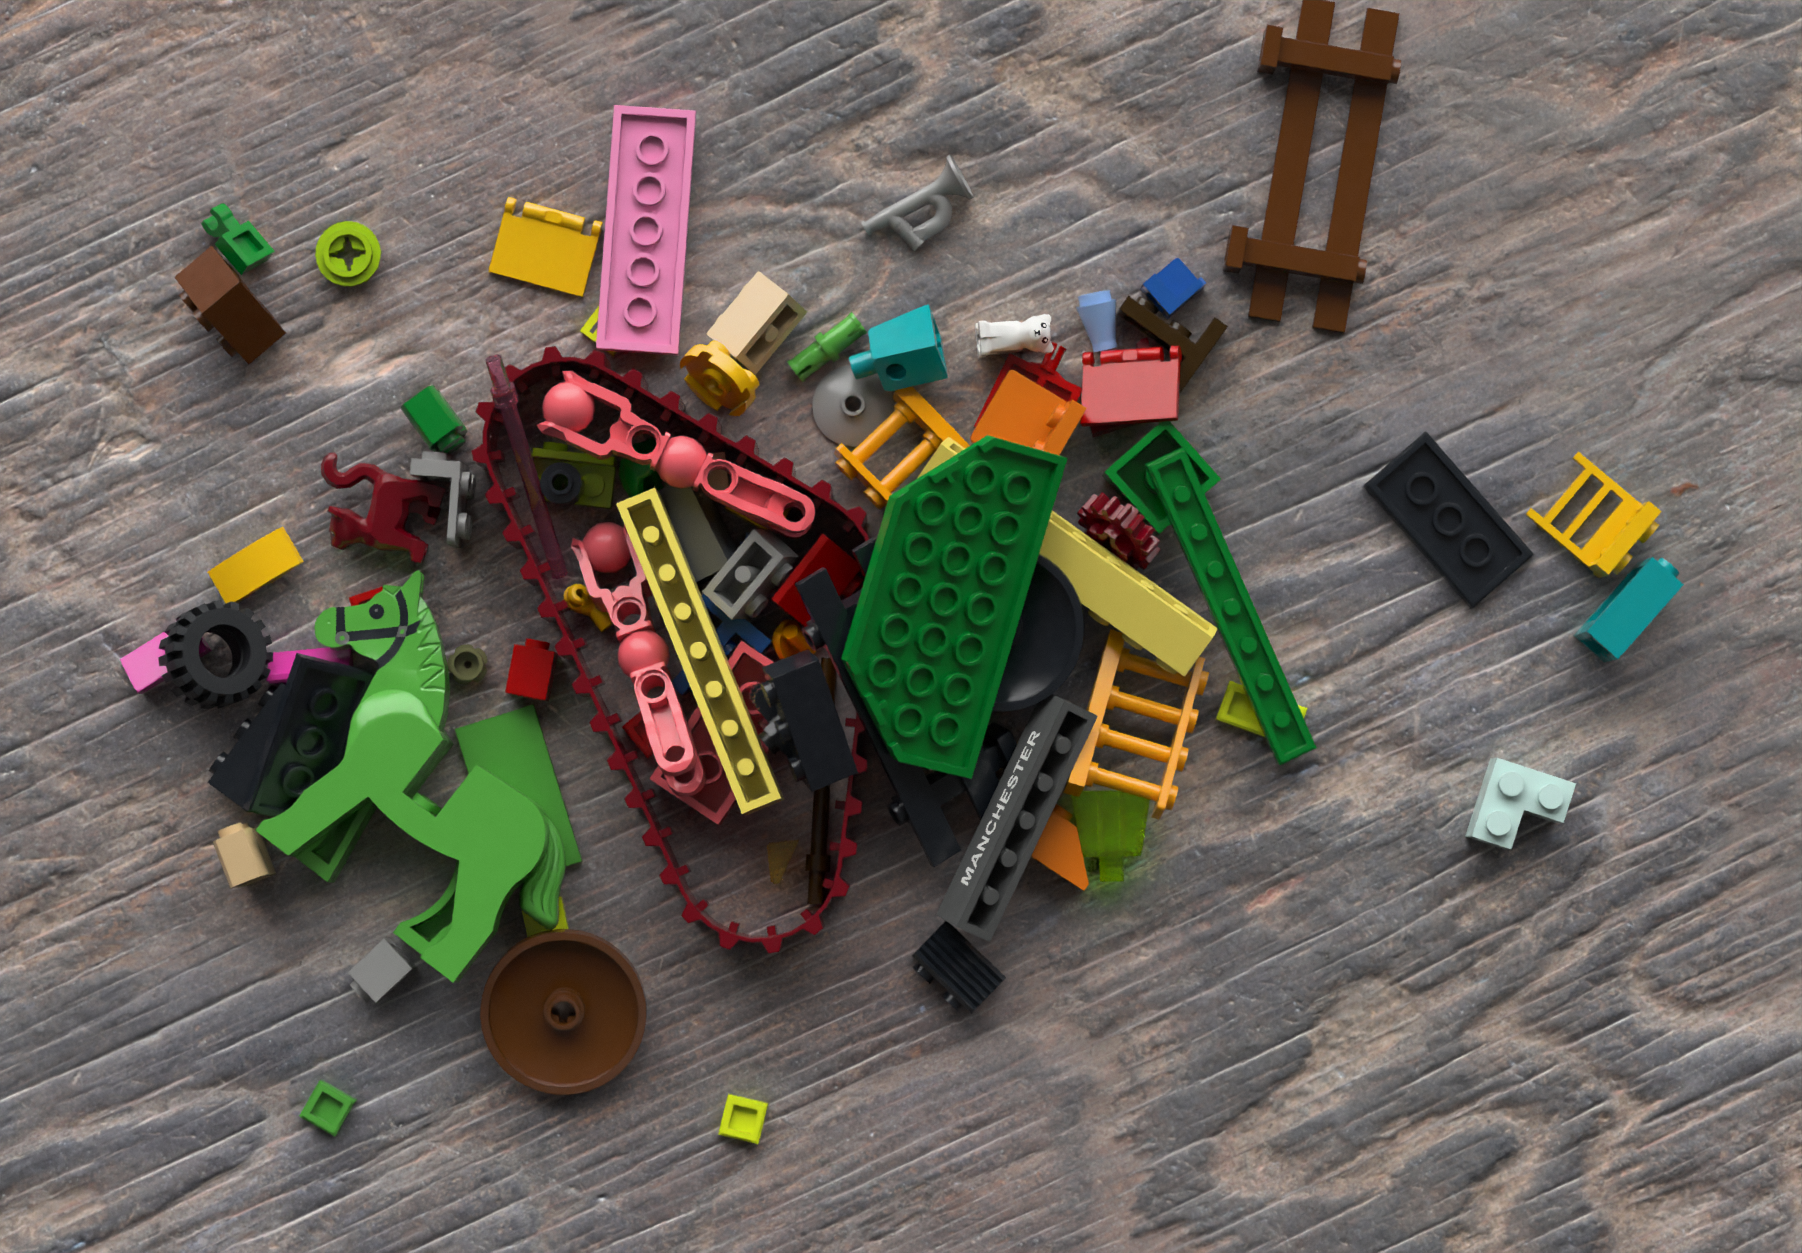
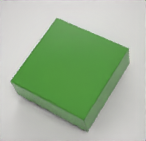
[299,1079,357,1137]

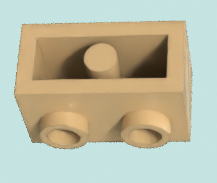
[706,271,807,375]

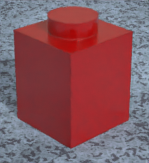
[505,638,558,702]

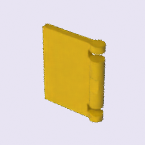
[488,197,603,297]

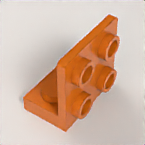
[970,370,1087,455]

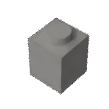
[348,937,417,1003]

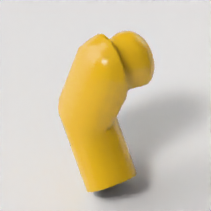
[563,584,613,632]

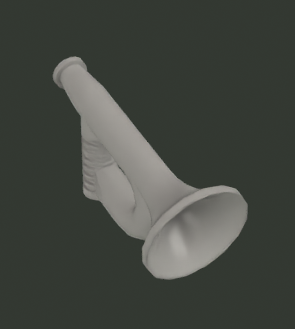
[861,155,974,251]

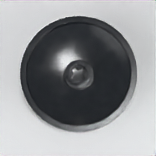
[992,553,1085,712]

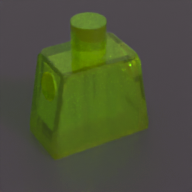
[1070,790,1150,882]

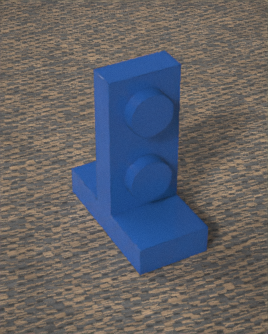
[672,594,772,696]

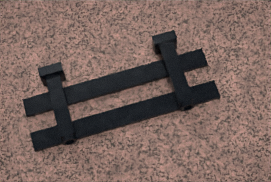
[795,534,1017,867]

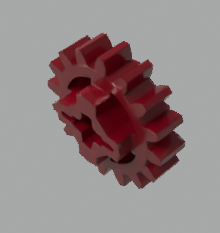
[1077,493,1161,570]

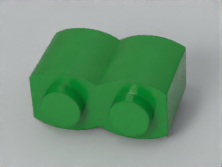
[401,385,468,455]

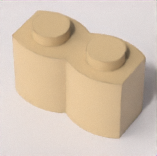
[213,823,276,889]

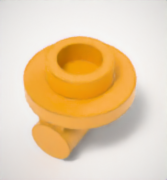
[772,619,816,659]

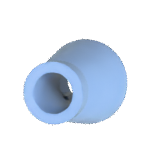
[1076,290,1117,352]

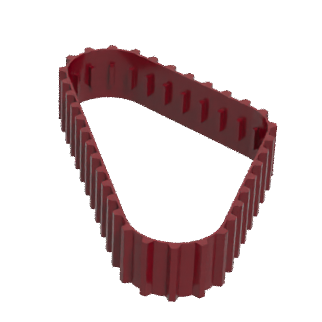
[472,346,869,953]

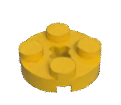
[680,340,760,416]

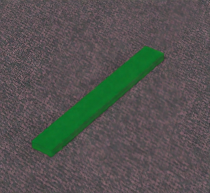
[1145,448,1317,765]

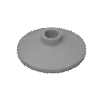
[812,365,894,447]

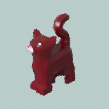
[321,452,446,565]

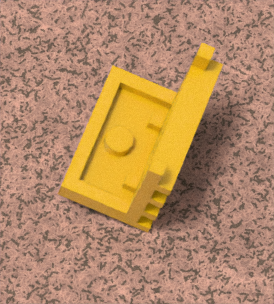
[1525,451,1662,578]

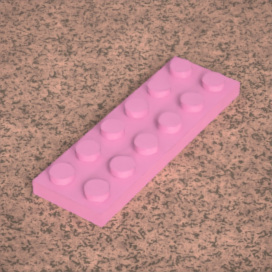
[596,105,696,356]

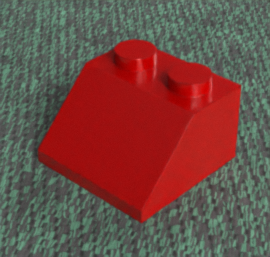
[771,533,864,628]

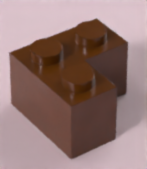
[175,246,286,364]

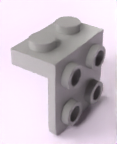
[410,451,476,548]

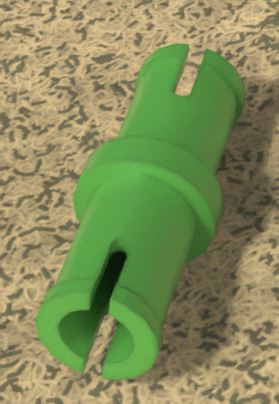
[787,312,868,382]

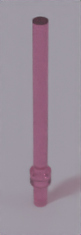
[485,354,568,579]

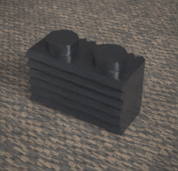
[912,921,1006,1014]

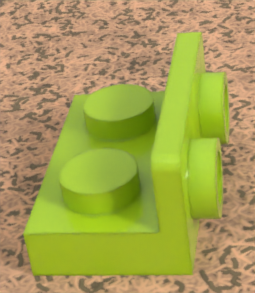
[529,442,617,509]

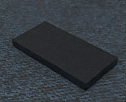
[1363,431,1534,609]
[243,653,375,817]

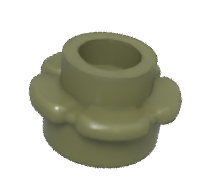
[447,644,488,685]

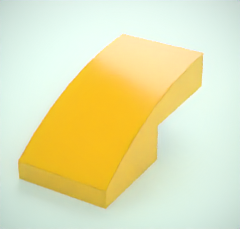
[208,527,304,603]

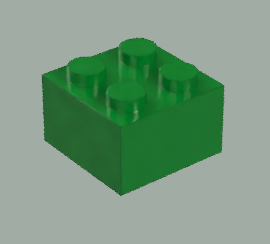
[1102,421,1221,537]

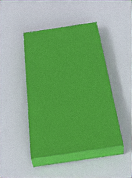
[455,704,582,866]

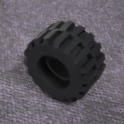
[158,600,273,709]

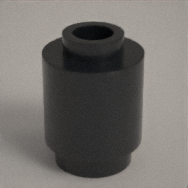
[540,462,585,507]

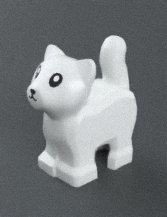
[975,314,1054,358]

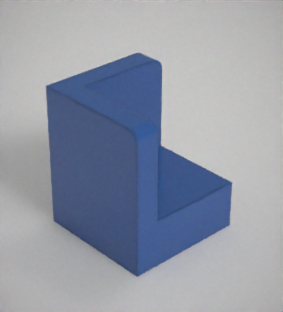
[1140,258,1206,320]

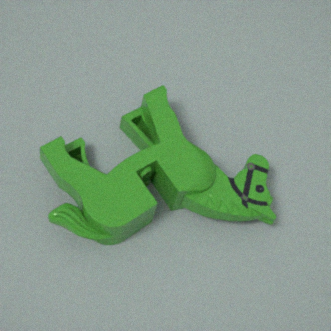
[255,570,566,983]

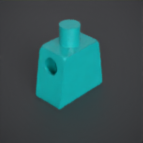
[849,304,948,391]

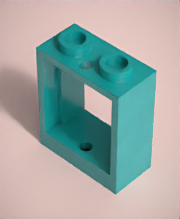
[1573,557,1684,663]

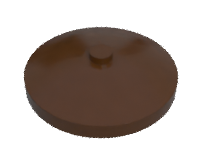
[480,929,647,1095]

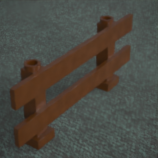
[1223,0,1401,333]

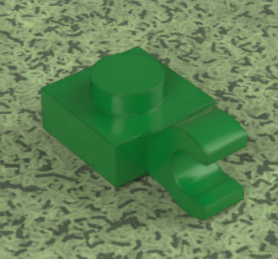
[201,203,275,275]

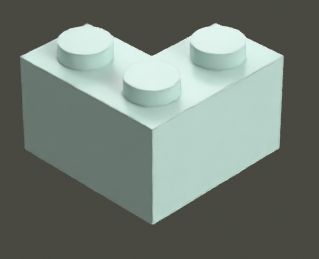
[1465,758,1576,849]

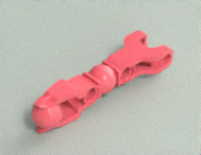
[536,371,815,539]
[571,522,706,797]

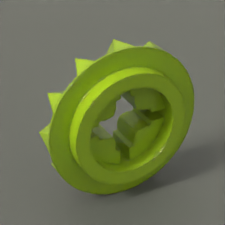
[315,221,382,287]

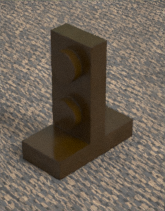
[1117,295,1228,394]

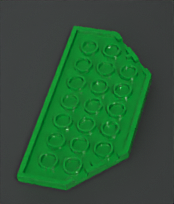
[841,435,1068,779]

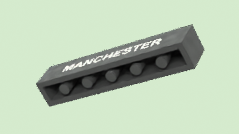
[936,694,1098,942]

